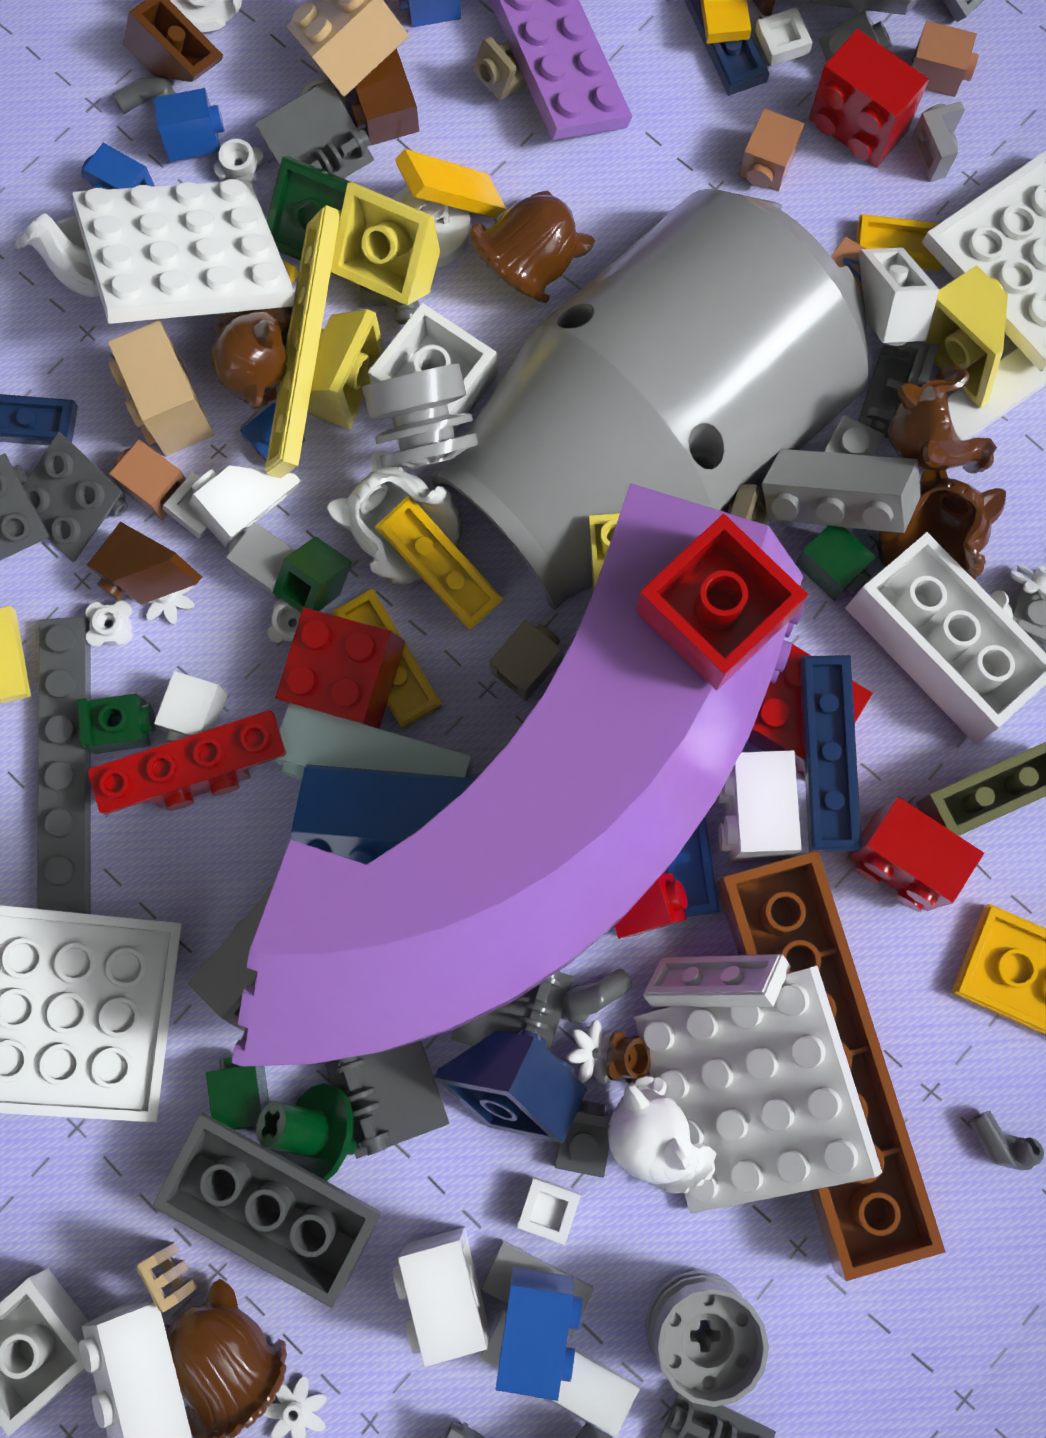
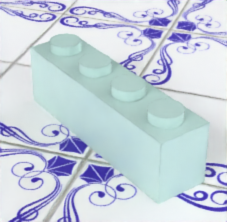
[275,703,473,780]

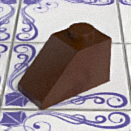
[123,0,223,82]
[350,48,420,146]
[87,521,202,605]

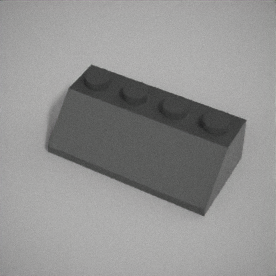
[152,1112,381,1308]

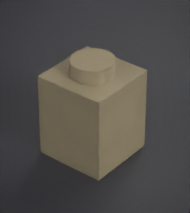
[489,620,562,701]

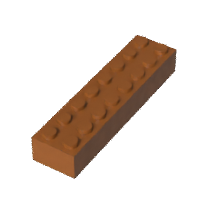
[717,852,946,1281]

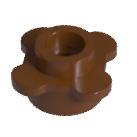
[605,1031,651,1084]

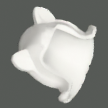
[14,213,100,297]
[327,450,462,585]
[608,1075,717,1194]

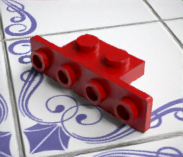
[88,710,286,815]

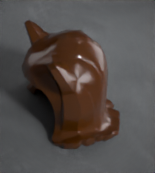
[470,190,595,303]
[211,307,291,409]
[888,365,997,474]
[877,469,1006,580]
[164,1279,287,1438]

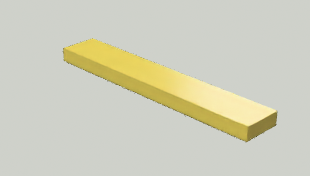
[265,205,341,478]

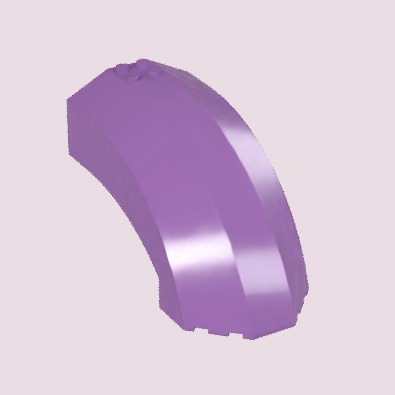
[232,483,806,1066]

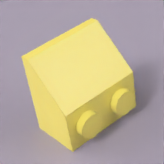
[331,182,440,306]
[923,265,1008,409]
[307,309,385,430]

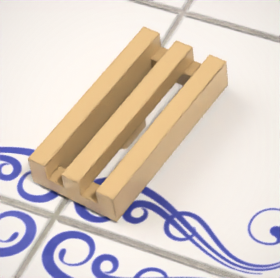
[137,1243,198,1313]

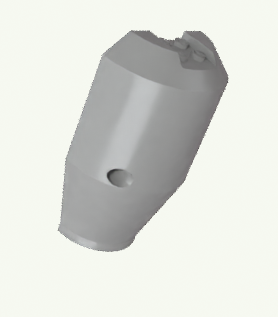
[432,189,868,610]

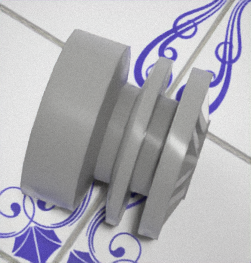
[362,363,478,469]
[645,1270,769,1407]

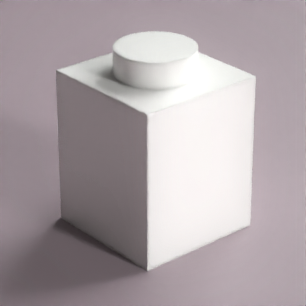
[154,671,228,742]

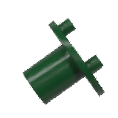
[256,1083,357,1181]

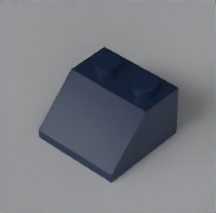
[434,1029,587,1143]

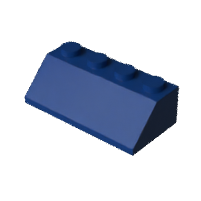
[291,764,476,865]

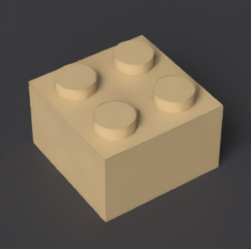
[286,0,409,96]
[108,320,215,456]

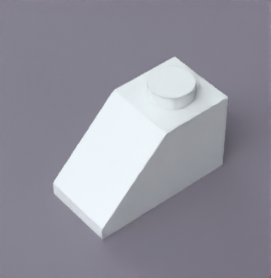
[859,248,939,346]
[188,466,301,547]

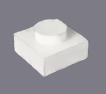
[755,7,813,66]
[162,472,208,539]
[517,1176,581,1245]

